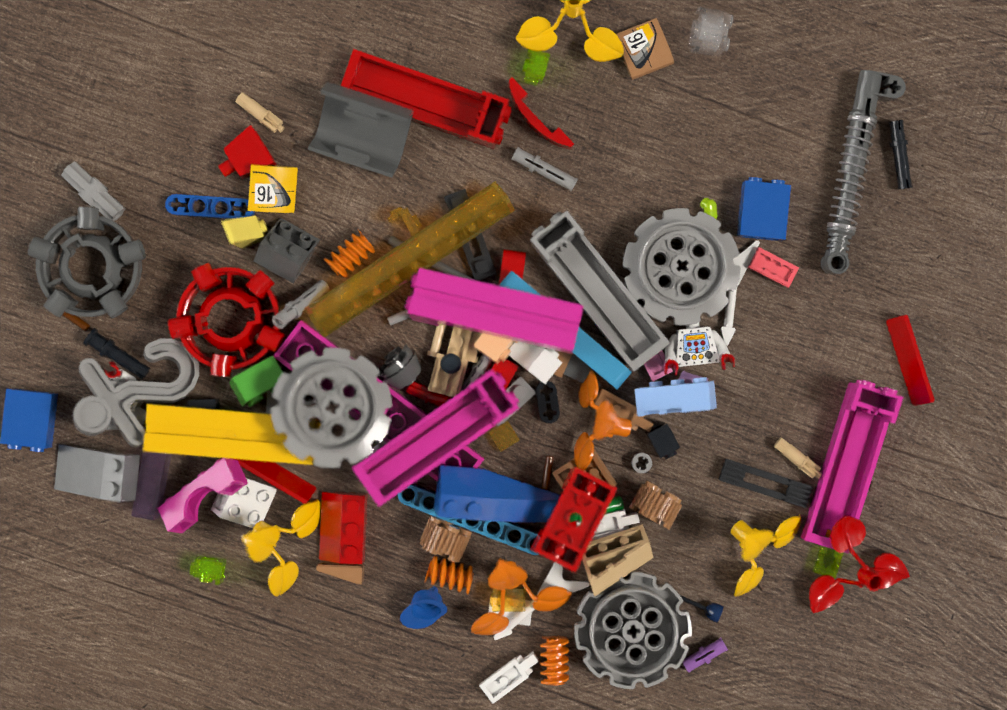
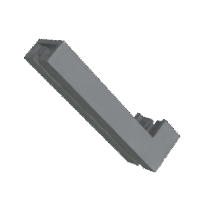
[530,211,670,373]

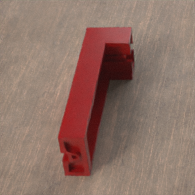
[340,49,512,150]

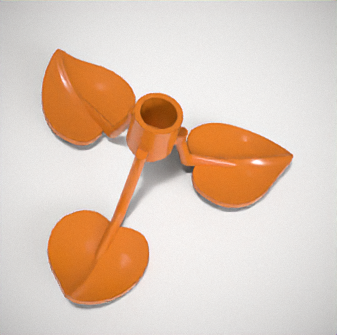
[574,369,632,471]
[471,559,572,635]

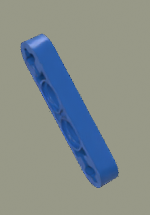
[165,194,255,219]

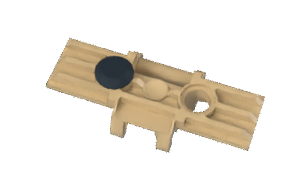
[427,324,482,397]

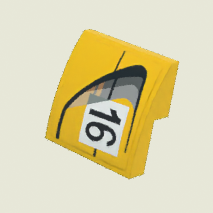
[248,164,298,213]

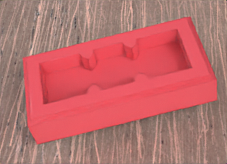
[748,247,799,288]

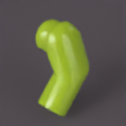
[700,198,717,219]

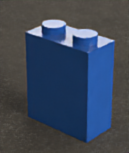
[737,177,791,241]
[0,388,58,452]

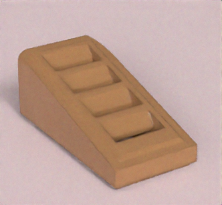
[316,562,364,585]

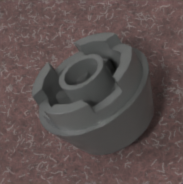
[376,344,421,390]

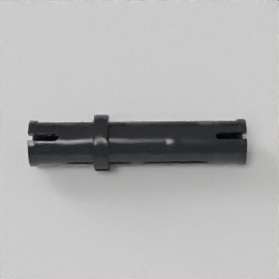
[888,120,913,190]

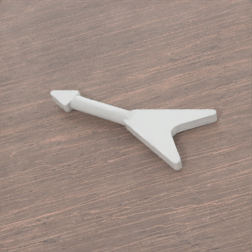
[720,240,760,346]
[494,562,589,640]

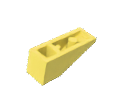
[222,216,269,249]

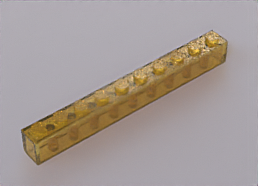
[304,181,515,338]

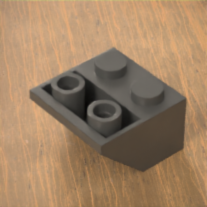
[254,218,320,284]

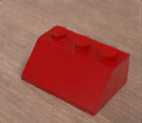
[319,491,367,564]

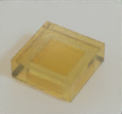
[489,421,520,452]

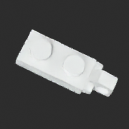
[576,510,640,541]
[479,652,539,704]

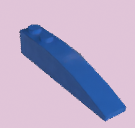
[434,465,561,522]

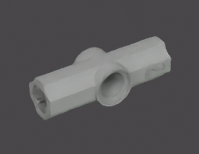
[61,161,125,221]

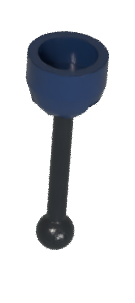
[680,595,724,623]

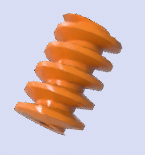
[324,230,375,278]
[424,556,474,595]
[540,636,569,686]

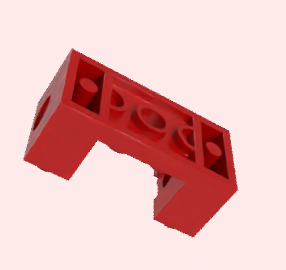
[530,467,617,572]

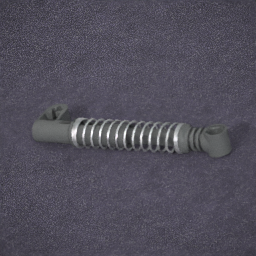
[821,70,906,275]

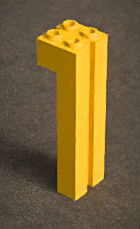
[143,404,321,465]

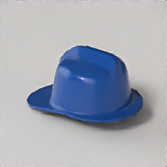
[400,586,447,629]

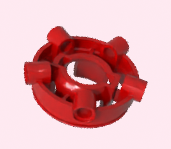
[168,263,284,377]

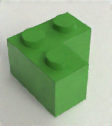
[229,356,283,407]

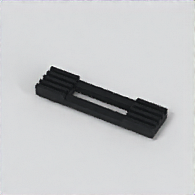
[444,189,497,281]
[719,458,813,508]

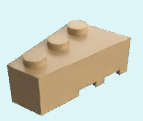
[582,524,654,597]

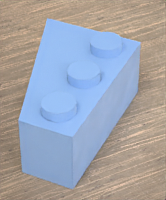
[635,377,717,417]

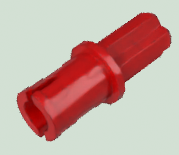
[406,381,452,407]

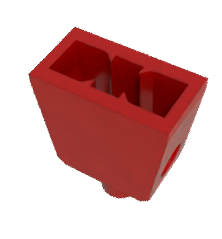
[218,125,277,179]

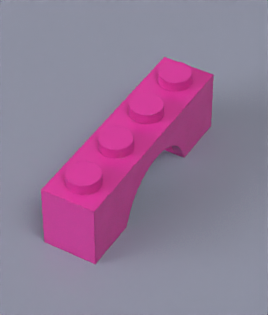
[158,458,248,533]

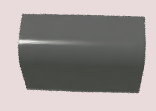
[308,82,413,178]

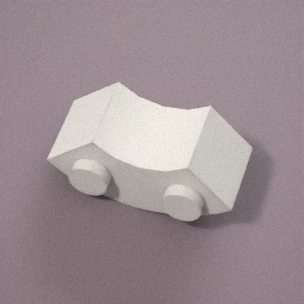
[509,342,562,384]

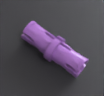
[683,638,728,673]

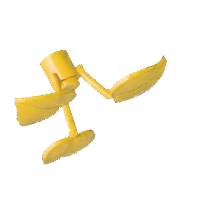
[516,0,624,62]
[242,499,321,597]
[730,515,801,597]

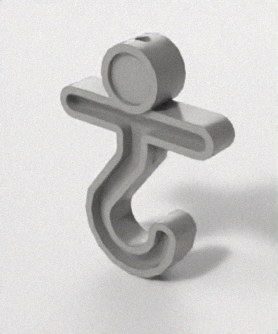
[73,338,199,447]

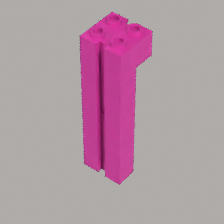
[405,268,583,354]
[352,370,519,507]
[800,380,903,554]

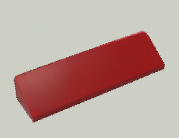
[886,315,935,406]
[229,458,316,504]

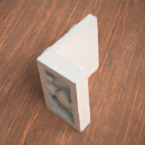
[211,478,277,528]

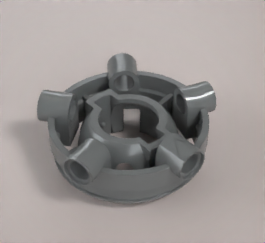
[28,207,146,319]

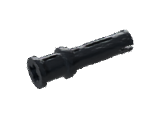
[83,328,151,380]

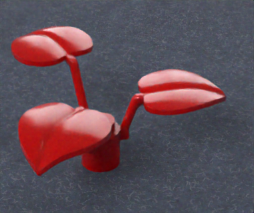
[809,515,910,613]

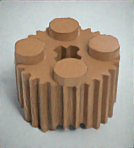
[629,481,682,530]
[419,515,472,563]

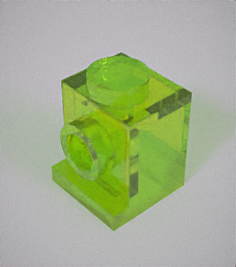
[522,49,550,86]
[190,556,226,585]

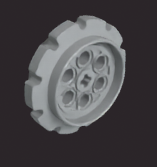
[623,208,741,326]
[271,348,392,468]
[574,571,692,689]

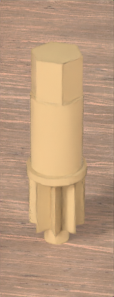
[235,92,285,133]
[774,437,822,479]

